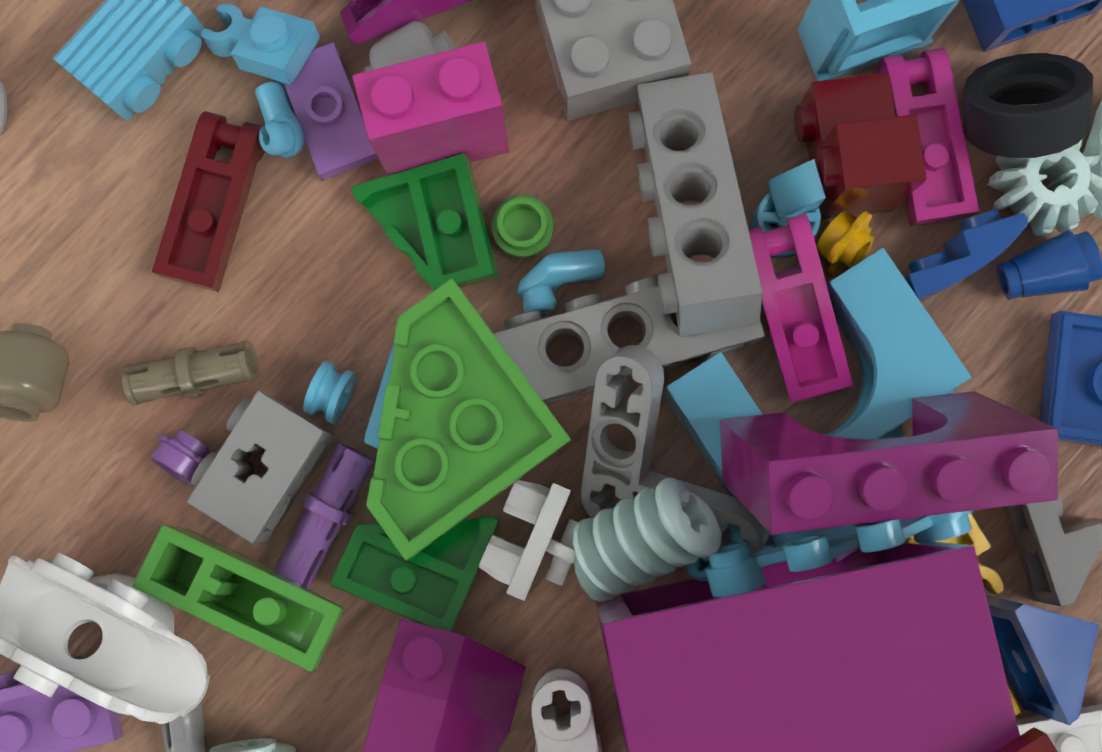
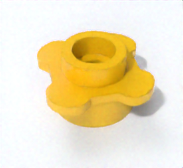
[816,211,874,276]

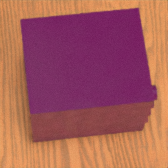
[595,539,1020,752]

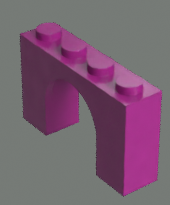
[720,391,1058,535]

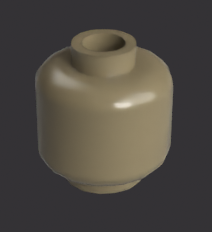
[0,323,69,422]

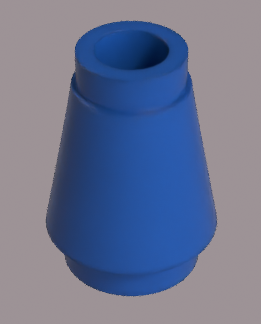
[997,230,1102,300]

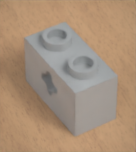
[187,391,335,544]

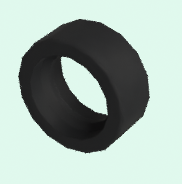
[963,53,1094,158]

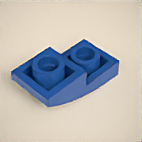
[904,210,1028,301]

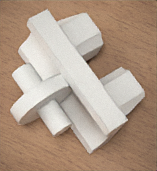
[479,480,578,601]

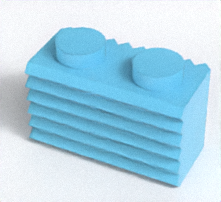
[53,0,205,121]

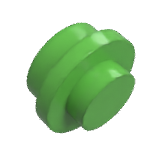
[491,195,554,258]

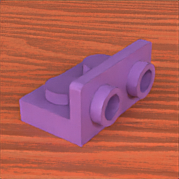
[0,655,123,752]

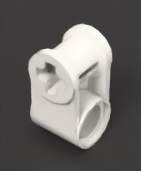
[531,668,603,752]

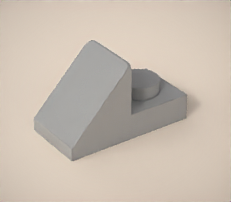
[1004,493,1102,607]

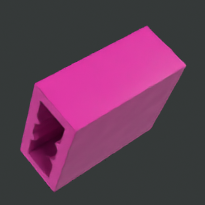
[352,41,509,175]

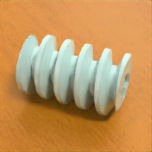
[573,478,722,602]

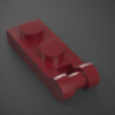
[152,111,265,292]

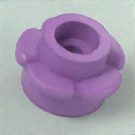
[150,430,211,486]

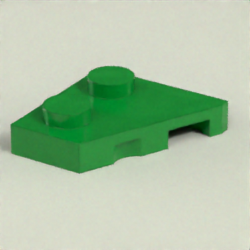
[351,153,499,291]
[330,516,499,632]

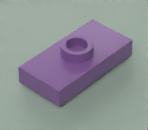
[284,42,379,181]

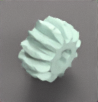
[987,140,1102,237]

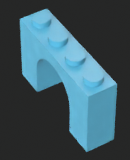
[662,248,972,497]

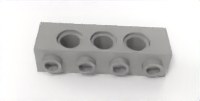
[627,72,763,337]
[493,260,765,405]

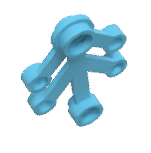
[705,510,974,597]

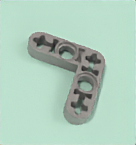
[581,345,769,561]

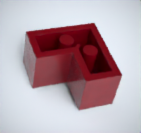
[794,73,927,220]

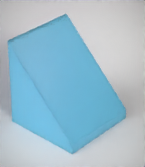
[767,159,826,219]

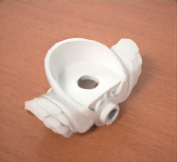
[0,553,211,724]

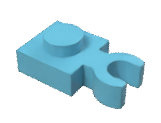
[200,4,320,85]

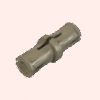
[121,341,259,405]

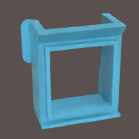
[797,0,960,81]

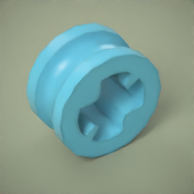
[303,360,357,425]

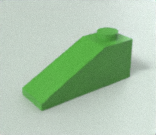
[132,524,345,672]

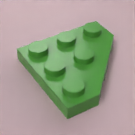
[366,278,571,561]

